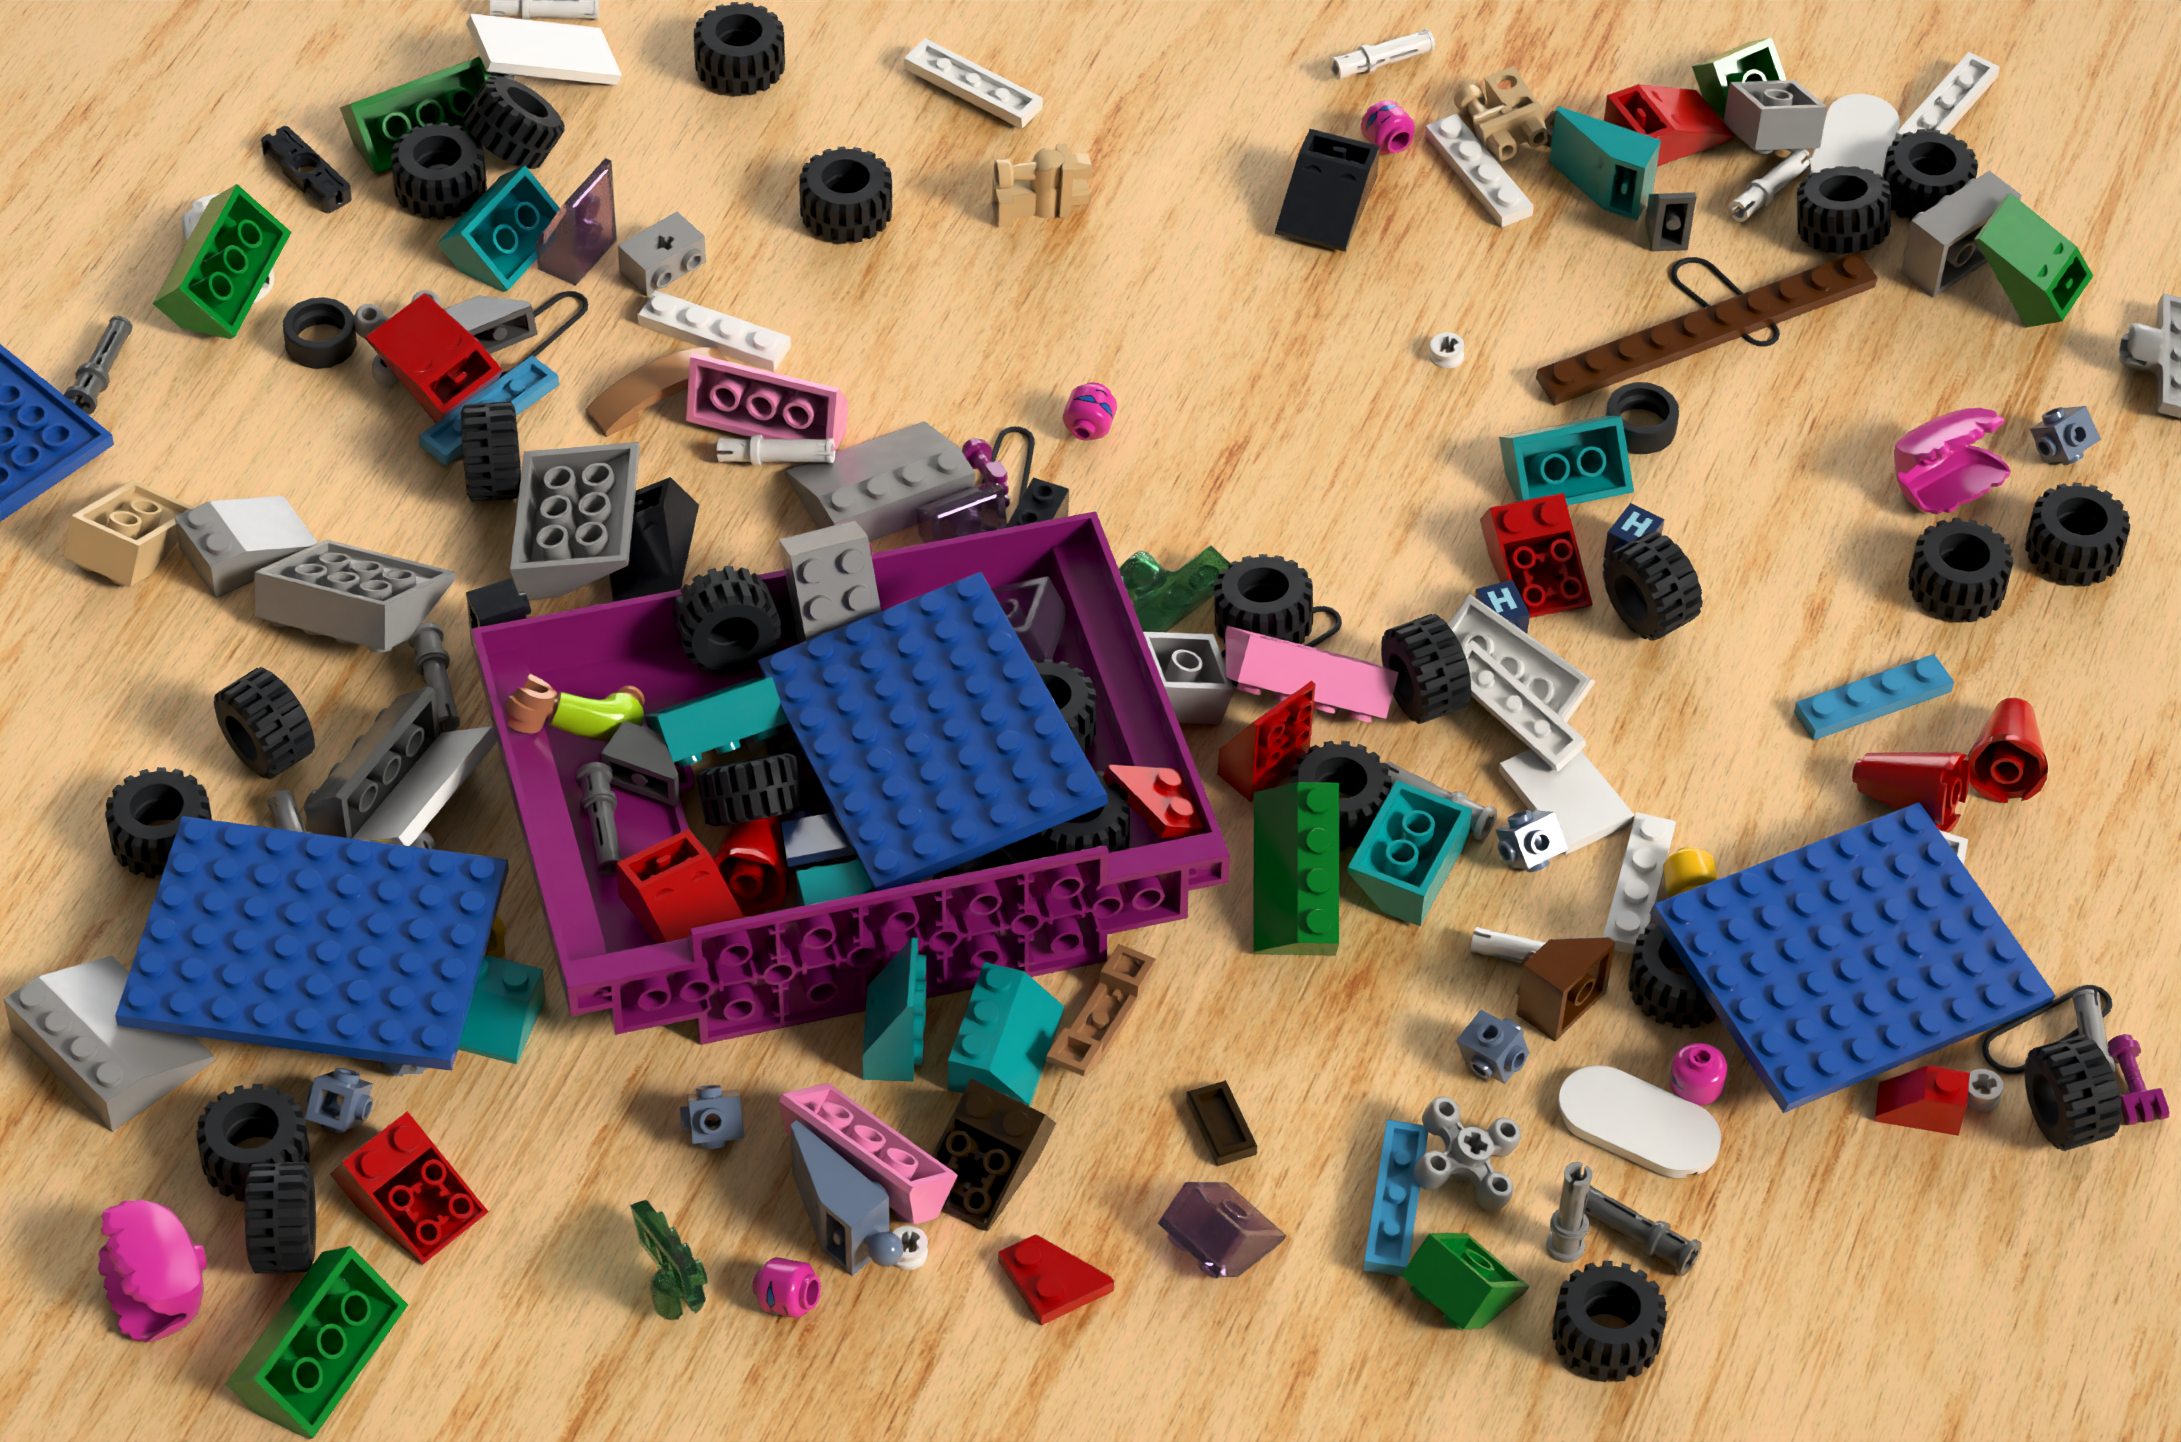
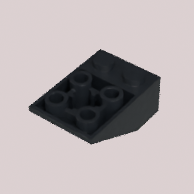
[1275,129,1380,252]
[609,477,699,602]

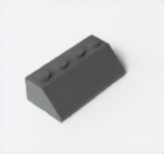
[304,686,440,839]

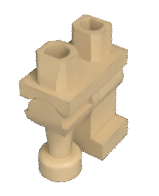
[1454,66,1548,161]
[991,143,1092,228]

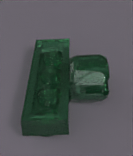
[1119,545,1230,633]
[630,1199,708,1320]

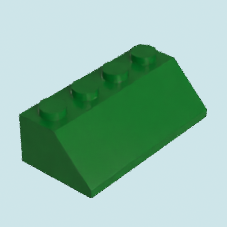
[339,56,491,174]
[152,184,292,339]
[1253,782,1339,956]
[225,1246,408,1439]

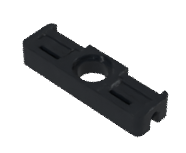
[261,126,352,213]

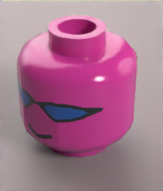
[1361,100,1415,155]
[1063,382,1118,441]
[1669,1043,1727,1106]
[752,1257,821,1318]

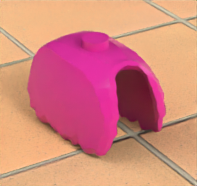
[1894,408,2011,515]
[98,1199,207,1343]

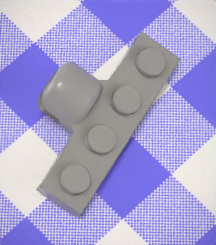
[2119,293,2181,418]

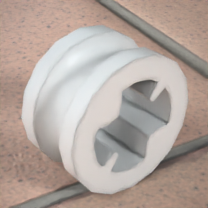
[1430,332,1464,369]
[1967,1069,2003,1112]
[893,1225,928,1270]

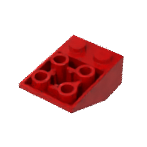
[1603,84,1734,167]
[365,293,502,424]
[1480,493,1593,619]
[1217,680,1316,803]
[616,829,745,944]
[330,1111,489,1265]

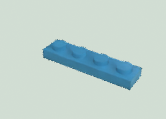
[419,355,559,466]
[1794,654,1954,740]
[1363,1120,1428,1276]

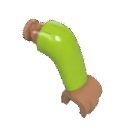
[504,674,645,742]

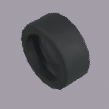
[283,297,357,369]
[1605,382,1679,454]

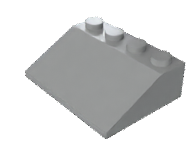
[785,421,975,542]
[510,442,640,600]
[255,539,455,652]
[4,956,215,1132]

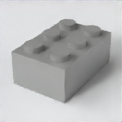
[1901,170,2022,297]
[779,520,881,644]

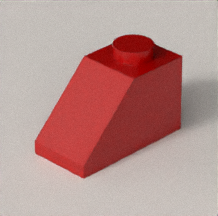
[1874,1065,1970,1136]

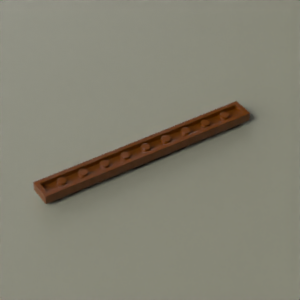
[1536,253,1878,406]

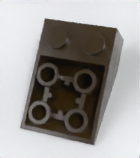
[932,1078,1057,1231]

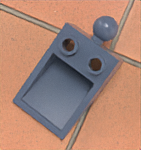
[791,1120,903,1276]

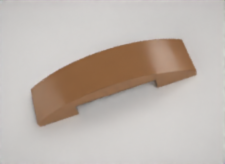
[586,347,729,437]
[1046,944,1156,1076]

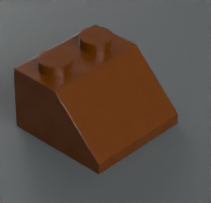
[1516,937,1615,1041]

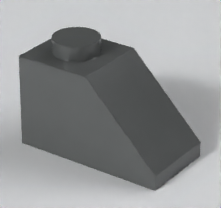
[1645,192,1696,252]
[444,295,538,354]
[601,721,680,807]

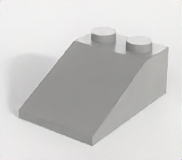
[174,496,318,598]

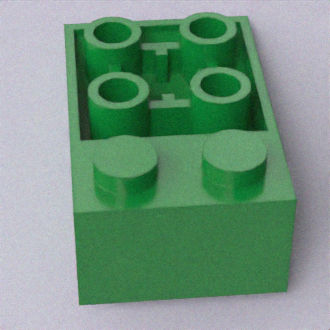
[1975,193,2093,328]

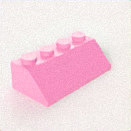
[686,353,849,450]
[1225,626,1399,723]
[779,1083,958,1225]

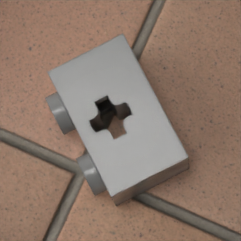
[618,211,706,296]

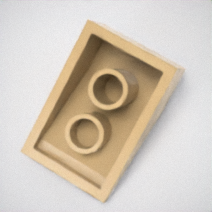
[63,480,195,587]

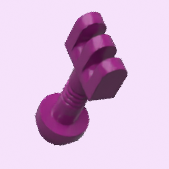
[962,438,1010,508]
[2108,1034,2170,1125]

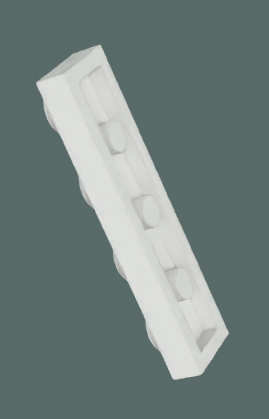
[904,38,1043,129]
[1895,52,2000,139]
[1425,114,1534,228]
[638,290,791,372]
[1463,640,1586,772]
[1603,812,1676,954]

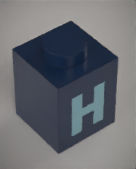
[1604,503,1665,559]
[1475,580,1530,633]

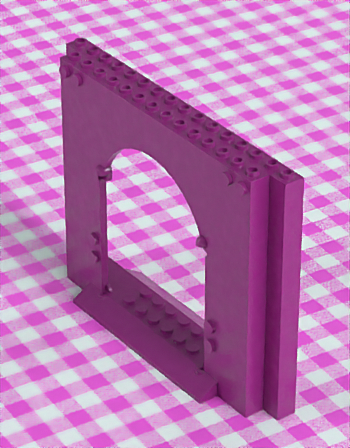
[471,511,1230,1045]

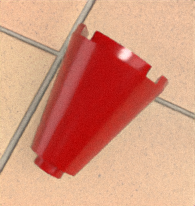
[1967,697,2048,803]
[1852,752,1970,833]
[713,815,788,916]

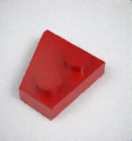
[1103,765,1203,839]
[998,1234,1115,1326]

